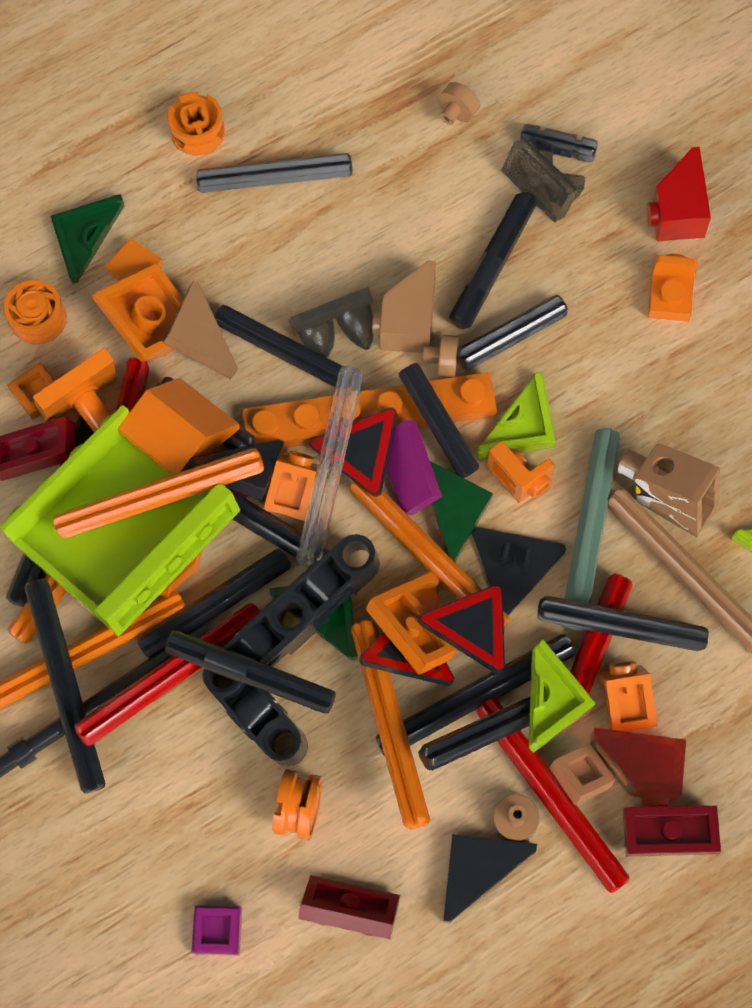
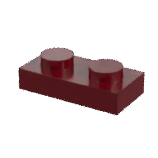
[0,416,75,481]
[623,805,721,857]
[298,875,400,939]

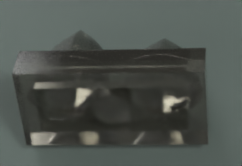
[501,137,585,223]
[288,287,374,357]

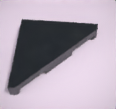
[187,440,284,500]
[443,834,537,923]

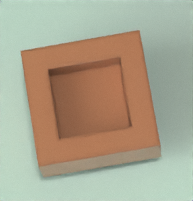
[549,743,616,805]

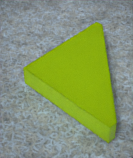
[477,372,556,459]
[529,639,596,753]

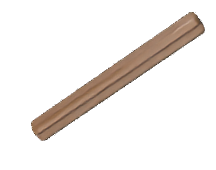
[608,488,752,654]

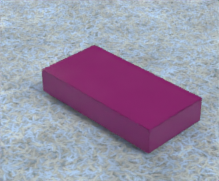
[387,420,442,515]

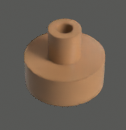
[439,82,480,125]
[423,335,459,377]
[493,794,540,842]

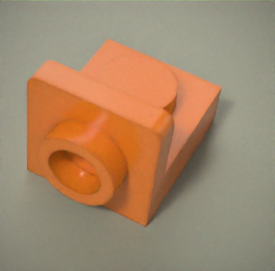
[648,253,698,322]
[487,441,555,503]
[263,451,320,521]
[598,661,658,734]

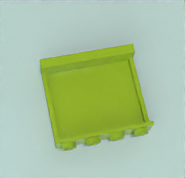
[0,405,241,637]

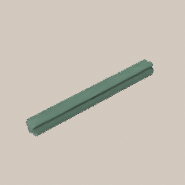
[561,428,620,631]

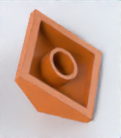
[92,263,184,362]
[118,378,240,475]

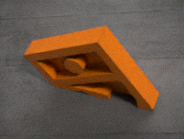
[366,572,457,675]

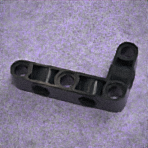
[203,534,380,766]

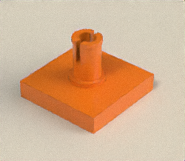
[33,348,117,433]

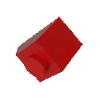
[646,147,711,241]

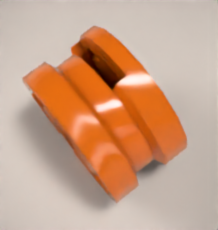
[167,92,225,156]
[4,279,67,345]
[272,769,323,840]

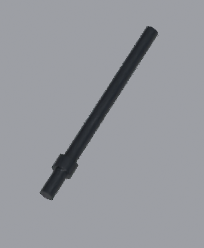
[0,622,210,778]

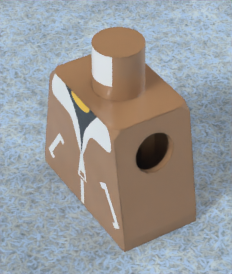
[618,444,720,537]

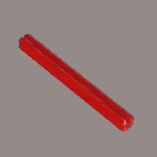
[75,603,260,746]
[477,698,630,893]

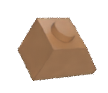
[373,260,436,353]

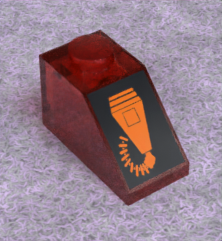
[590,727,686,807]

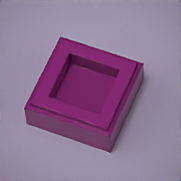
[192,905,242,956]

